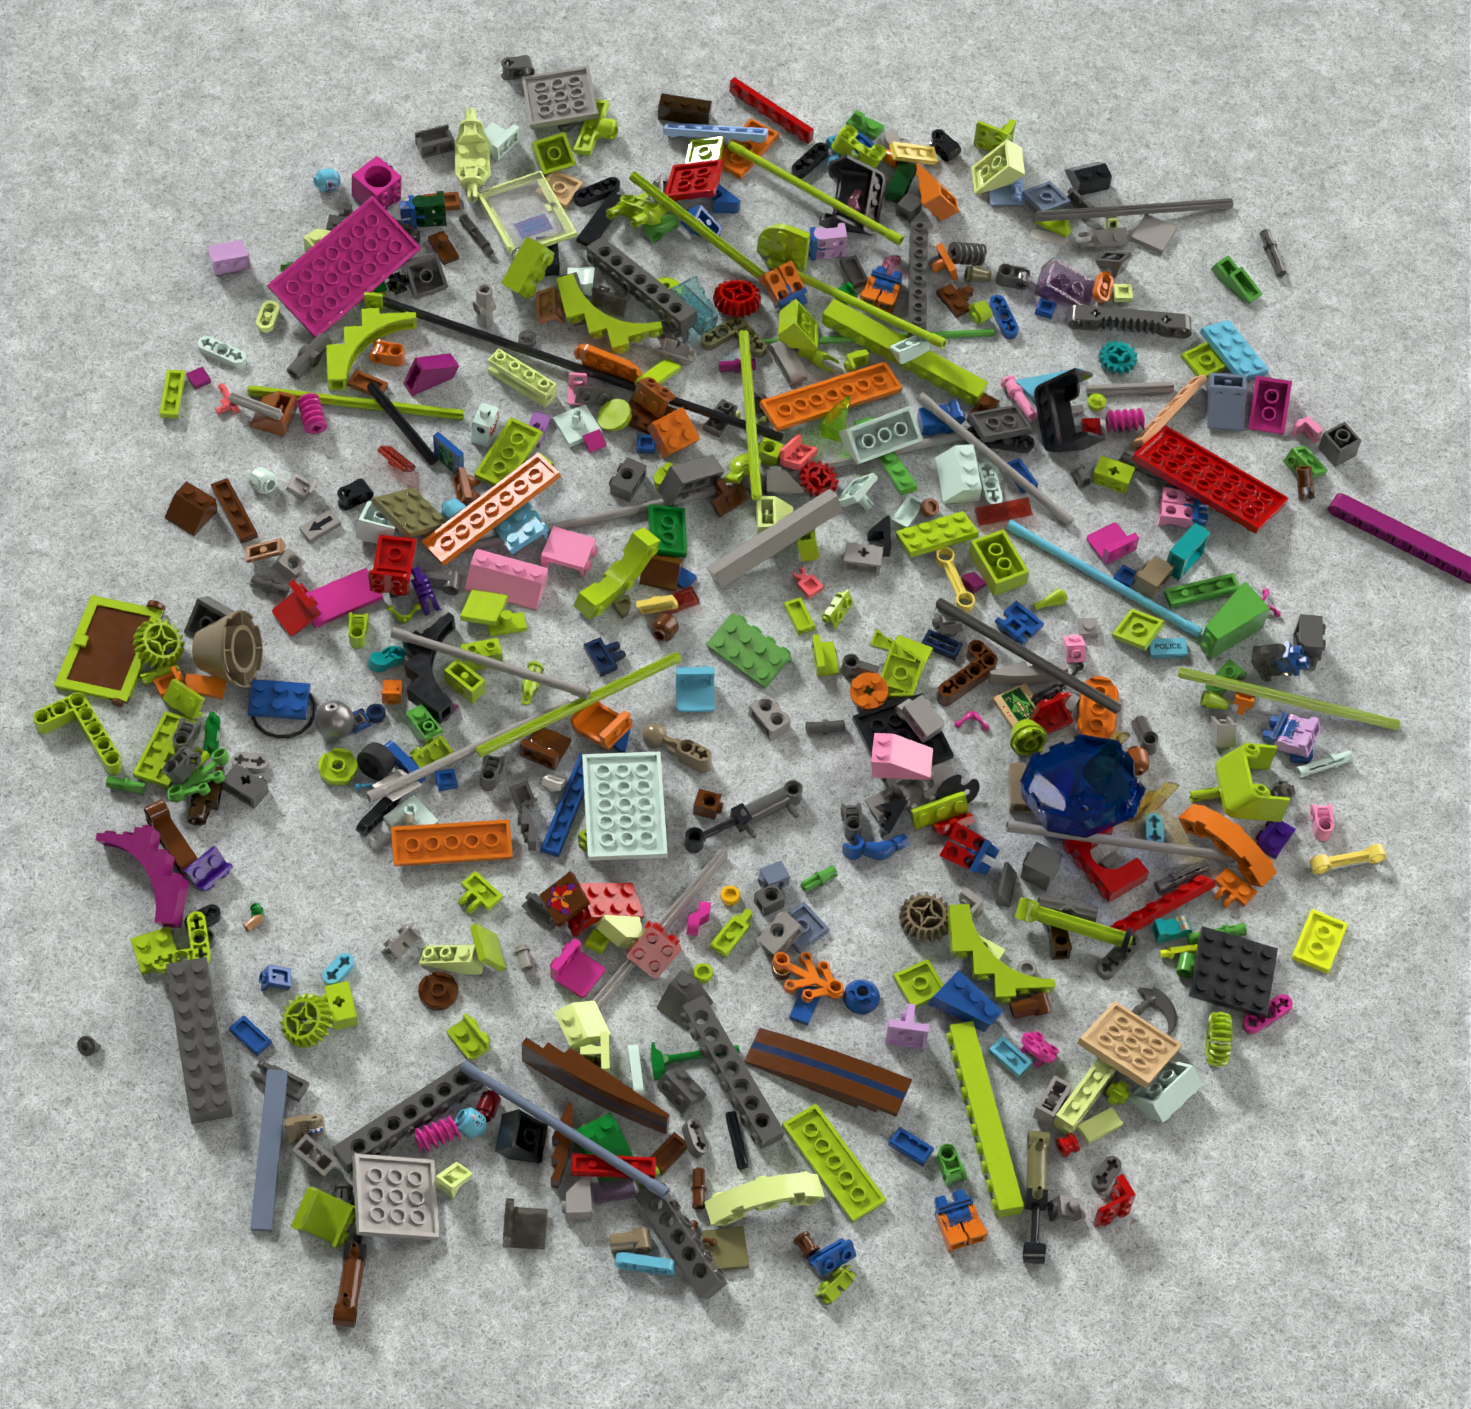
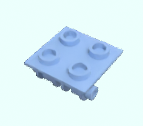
[989,177,1025,205]

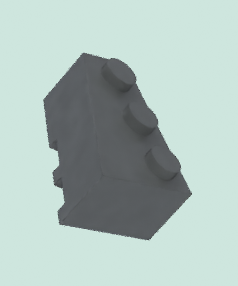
[658,455,725,506]

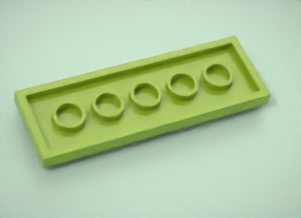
[782,1103,887,1224]

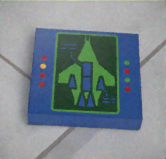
[433,432,464,474]

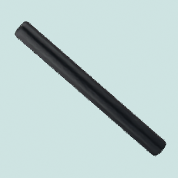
[367,382,438,465]

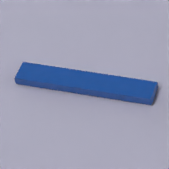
[540,753,584,858]

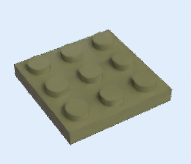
[371,487,447,538]

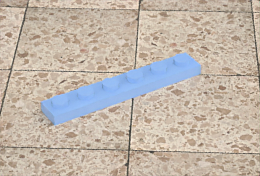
[663,122,768,143]

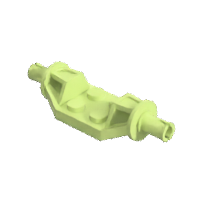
[455,108,491,202]

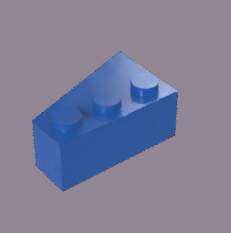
[928,970,1003,1032]

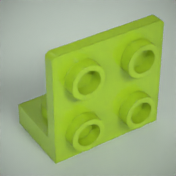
[973,118,1016,152]

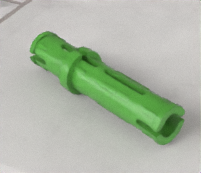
[1186,923,1247,945]

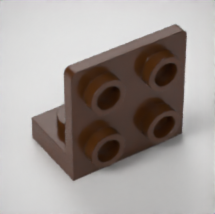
[520,727,571,771]

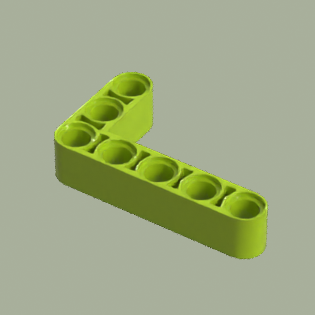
[33,693,123,775]

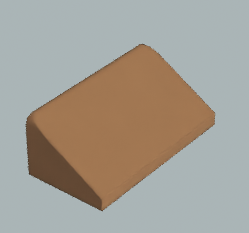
[246,538,286,563]

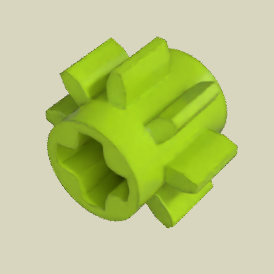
[1105,1080,1131,1106]

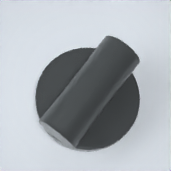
[77,1035,101,1056]

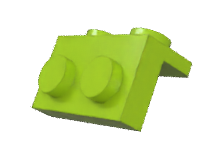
[163,679,205,720]

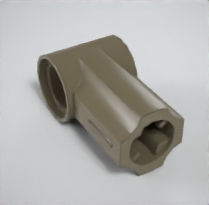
[609,1227,652,1254]

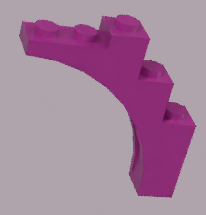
[95,825,189,928]

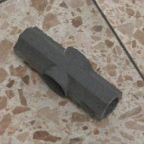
[286,333,332,380]
[1037,895,1098,922]

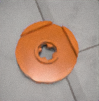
[850,672,888,711]

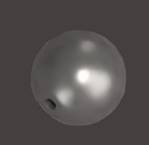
[314,700,354,740]

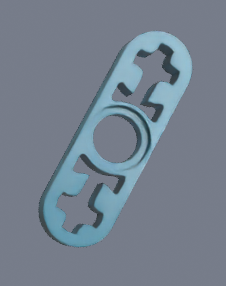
[615,1252,677,1276]

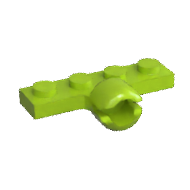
[573,99,618,156]

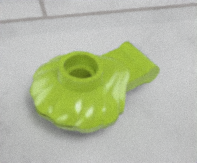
[724,453,761,483]

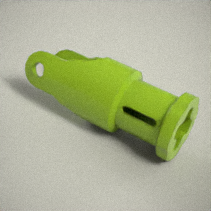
[797,349,840,374]
[521,661,544,705]

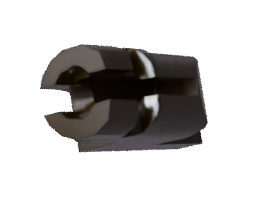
[187,766,225,826]

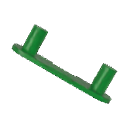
[204,712,220,757]

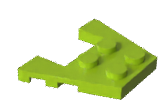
[864,629,925,698]

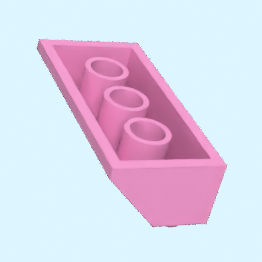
[465,549,548,610]

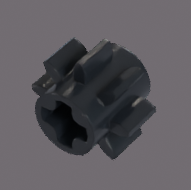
[386,271,409,295]

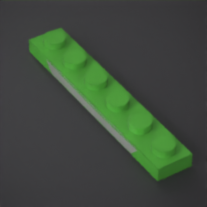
[854,416,917,496]

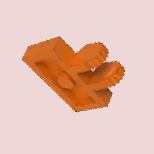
[1213,867,1257,908]

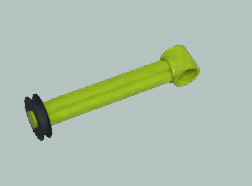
[1015,897,1134,955]

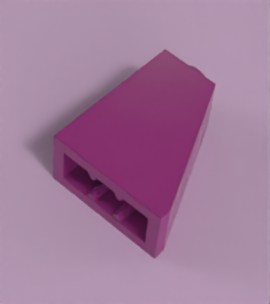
[403,353,459,396]

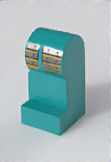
[1152,916,1192,944]

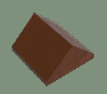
[639,555,684,592]

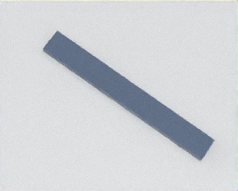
[250,1069,288,1232]

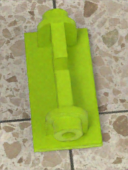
[822,589,853,629]
[814,1265,856,1305]

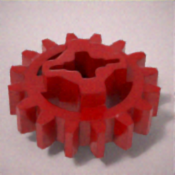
[799,460,839,497]

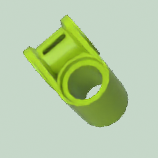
[348,612,369,649]

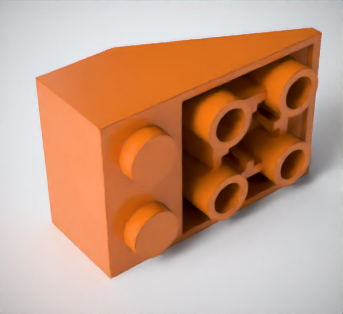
[916,163,959,221]

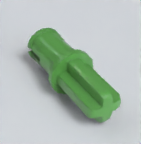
[106,776,146,795]
[800,865,838,892]

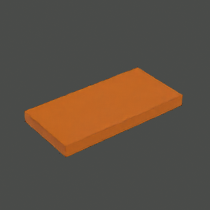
[721,118,779,179]

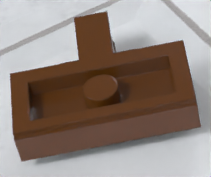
[936,283,974,318]
[709,478,750,518]

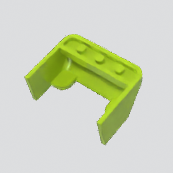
[1214,743,1290,822]

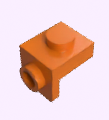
[153,666,184,699]

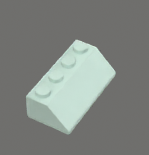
[839,406,923,464]

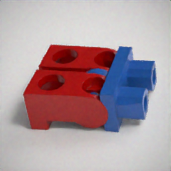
[939,822,1000,875]

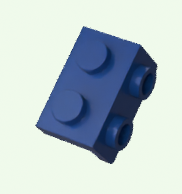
[807,1238,857,1277]

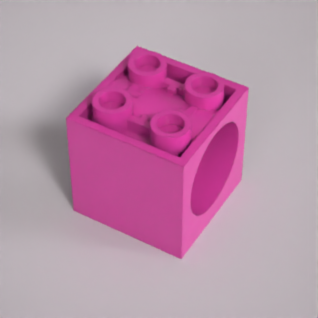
[351,156,402,210]

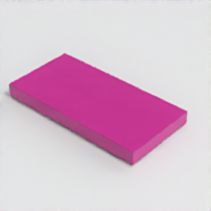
[306,568,383,628]

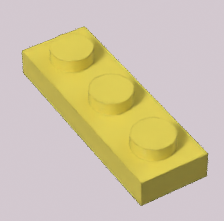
[889,142,938,165]

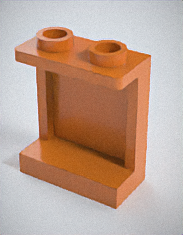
[570,701,633,751]

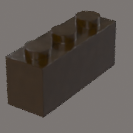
[658,93,712,125]

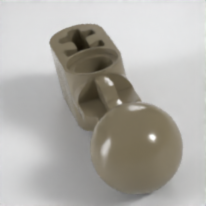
[642,723,712,773]

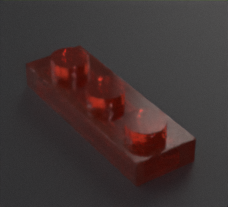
[975,497,1033,527]

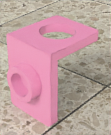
[567,372,587,405]

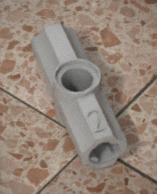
[473,283,496,329]

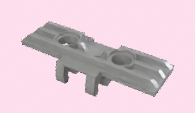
[865,762,953,823]

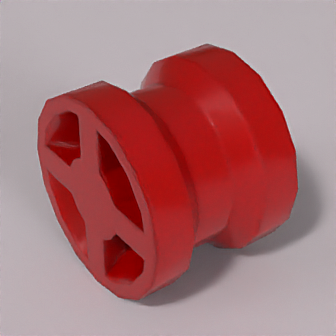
[1055,1133,1080,1158]

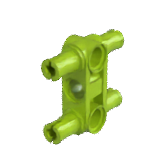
[606,192,669,228]

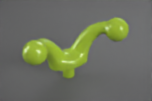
[386,603,421,624]

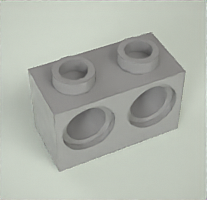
[748,694,791,742]

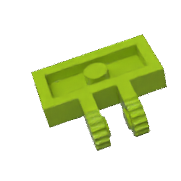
[458,870,503,914]

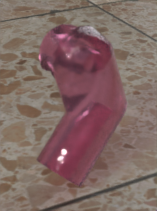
[847,189,863,212]
[881,255,902,274]

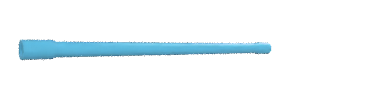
[1006,520,1203,638]

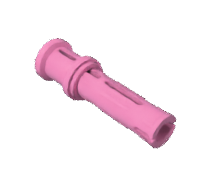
[1000,375,1038,421]

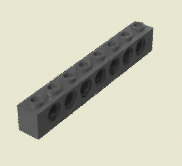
[907,221,928,338]
[586,236,697,334]
[680,995,785,1149]
[333,1058,484,1173]

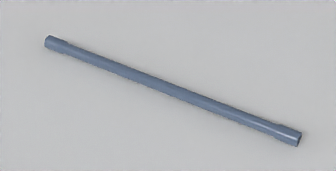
[459,1060,670,1199]

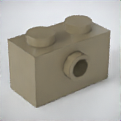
[1133,555,1174,599]

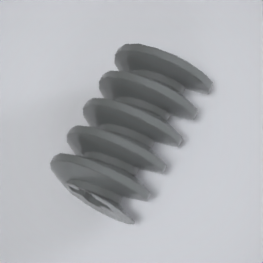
[947,242,987,266]

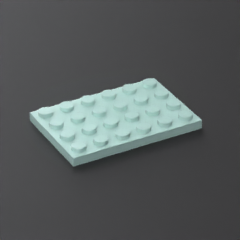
[582,752,667,861]

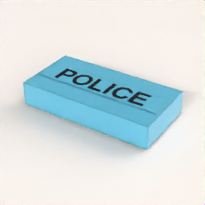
[1148,638,1188,658]

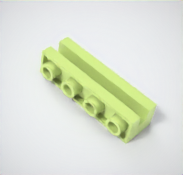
[488,348,557,408]
[1053,1058,1116,1134]

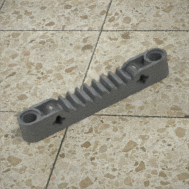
[1068,305,1192,339]

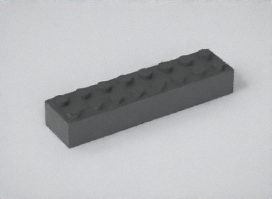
[166,957,233,1124]

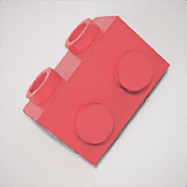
[779,434,818,471]

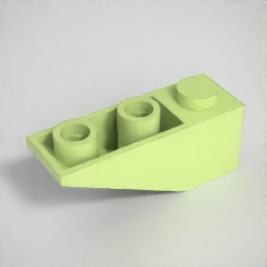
[419,944,484,975]

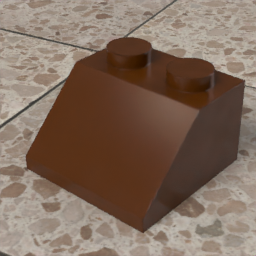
[165,481,218,536]

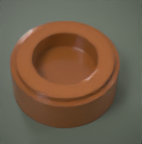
[920,498,939,517]

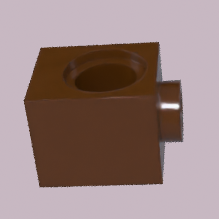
[693,789,724,820]

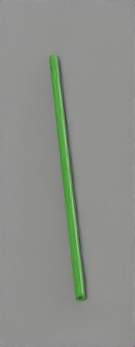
[764,329,994,346]

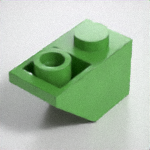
[406,704,442,741]

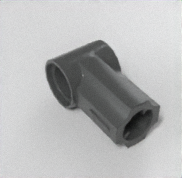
[424,570,462,595]
[840,654,880,678]
[1131,715,1159,756]

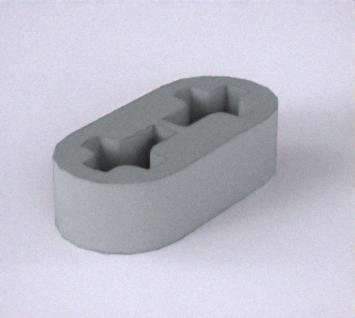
[231,752,269,773]

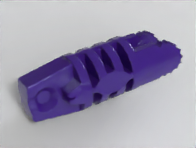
[411,566,441,616]

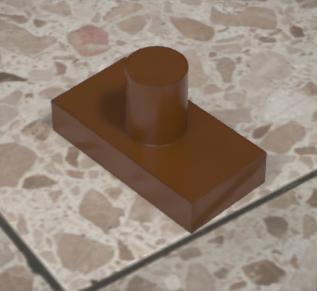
[428,230,459,265]
[966,393,1000,423]

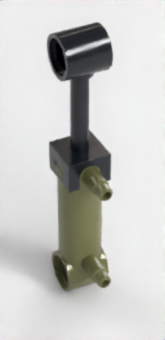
[1023,1130,1050,1265]

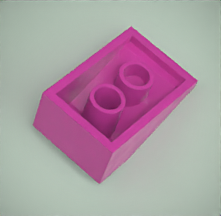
[1248,376,1292,434]

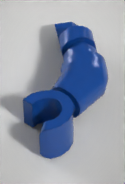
[842,833,910,861]

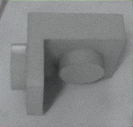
[959,887,984,919]

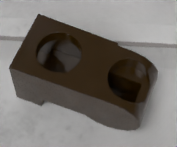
[1047,925,1072,960]

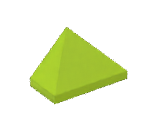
[1035,209,1073,238]

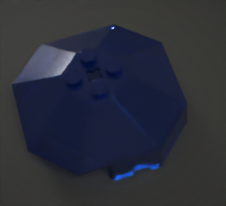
[1020,734,1146,838]

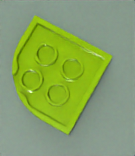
[757,223,810,272]

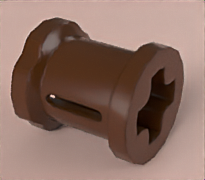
[793,1231,820,1259]

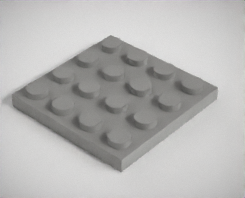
[522,65,599,129]
[352,1154,440,1241]

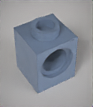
[758,860,790,889]

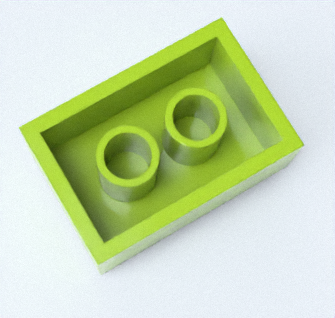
[501,236,555,300]
[968,529,1029,596]

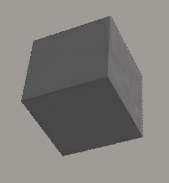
[1318,421,1361,467]
[1020,842,1063,891]

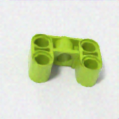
[831,125,887,169]

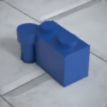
[917,400,966,436]

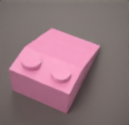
[871,733,933,780]

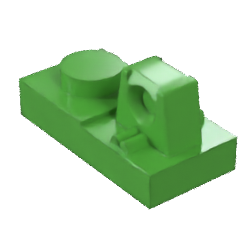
[846,110,885,140]

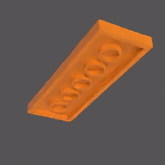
[391,819,513,867]

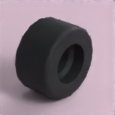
[357,742,395,780]

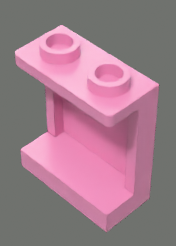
[541,526,598,577]

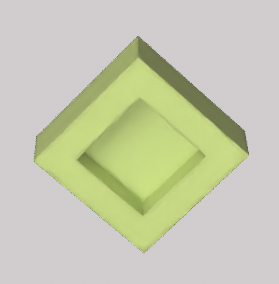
[1113,284,1133,302]

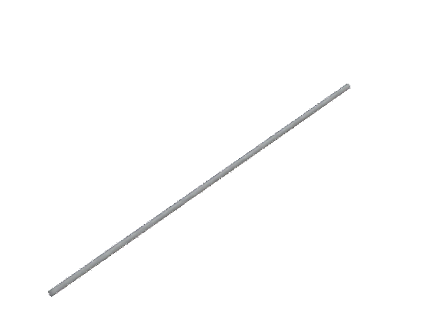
[460,404,1084,554]

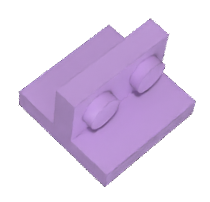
[885,1003,930,1049]

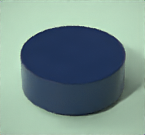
[366,704,386,723]

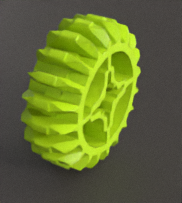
[132,618,185,668]
[279,993,334,1048]
[1205,1012,1233,1067]

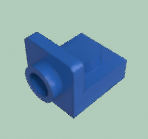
[259,965,291,991]

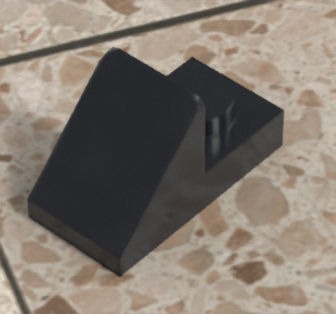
[867,516,891,557]
[875,799,908,836]

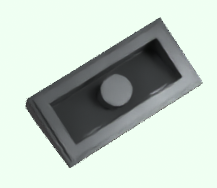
[995,862,1017,907]

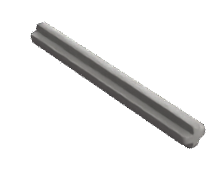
[1086,382,1174,395]

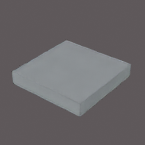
[1130,214,1177,254]

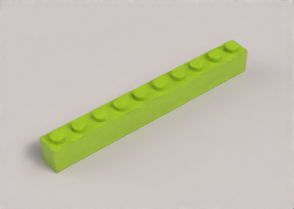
[822,299,988,406]
[945,1021,1024,1218]

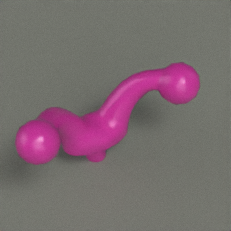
[1261,588,1281,617]
[954,711,990,731]

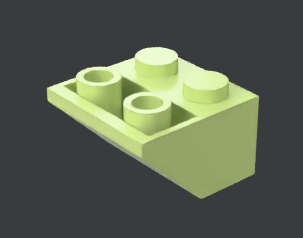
[756,496,793,535]

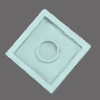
[553,404,602,447]
[838,473,878,511]
[383,795,439,828]

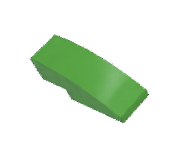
[1211,255,1262,304]

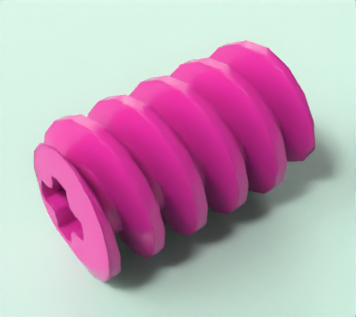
[297,393,327,434]
[1105,408,1145,433]
[415,1116,461,1154]

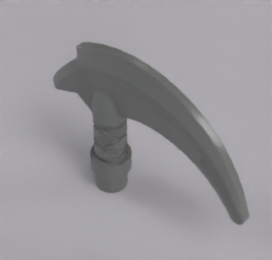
[1131,987,1176,1035]

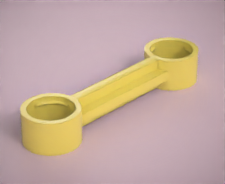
[935,547,975,613]
[1309,844,1387,874]

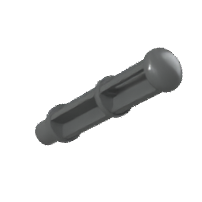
[459,213,494,255]

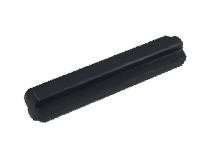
[725,1111,748,1170]

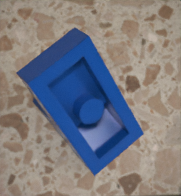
[711,184,740,213]

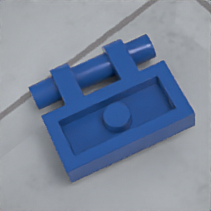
[994,600,1044,646]

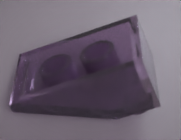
[1034,257,1095,307]

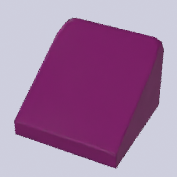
[961,571,987,594]

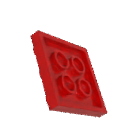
[664,159,724,202]

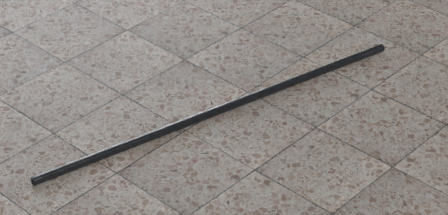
[383,297,784,442]

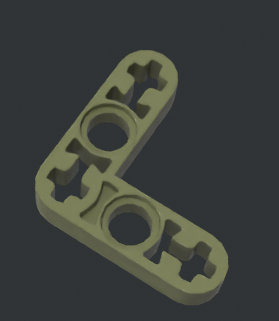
[700,316,767,357]

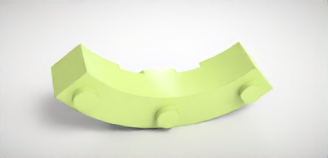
[704,1171,825,1227]

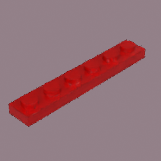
[729,77,814,144]
[1109,875,1216,933]

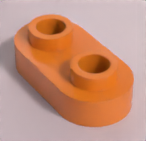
[1093,271,1114,304]

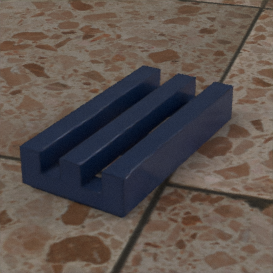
[921,629,963,661]

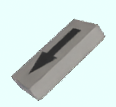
[299,509,341,543]

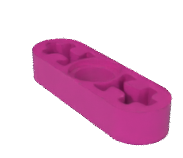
[1242,994,1293,1034]

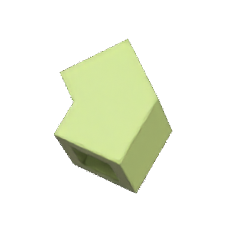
[1104,216,1119,229]

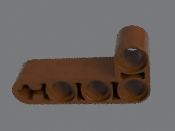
[937,640,998,706]
[144,799,198,877]

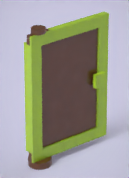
[54,595,166,707]

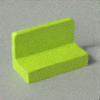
[811,634,839,676]

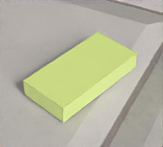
[1077,1107,1123,1144]

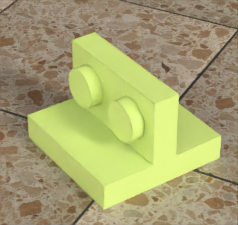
[580,1031,610,1074]

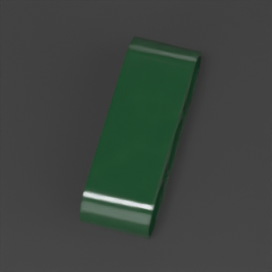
[885,161,917,203]

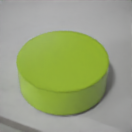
[693,963,713,984]

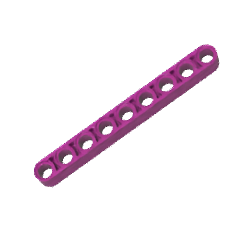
[1328,493,1471,584]

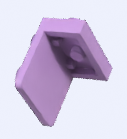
[208,240,250,275]

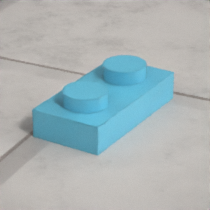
[988,1036,1033,1078]

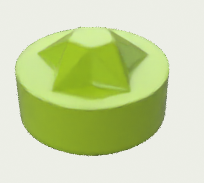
[1087,393,1106,412]

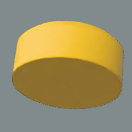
[720,886,740,906]

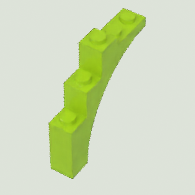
[556,274,663,354]
[326,308,417,390]
[947,904,1056,1004]

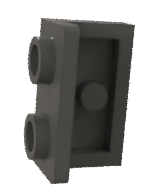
[657,1066,707,1114]

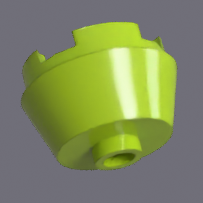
[1010,719,1048,758]

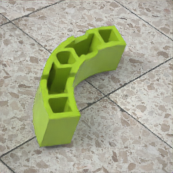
[574,527,660,620]

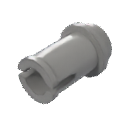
[514,944,533,972]

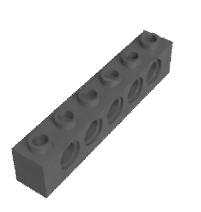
[634,1182,728,1299]

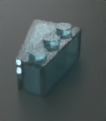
[670,275,718,336]

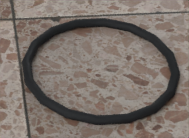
[251,693,317,738]

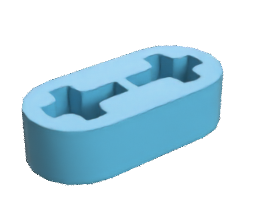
[1144,813,1164,842]
[323,953,354,986]

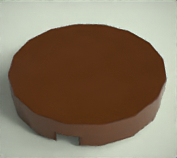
[418,971,459,1010]

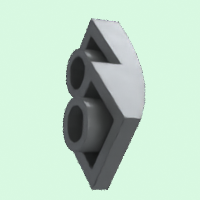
[703,399,738,438]
[517,806,536,851]

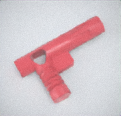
[215,383,241,415]

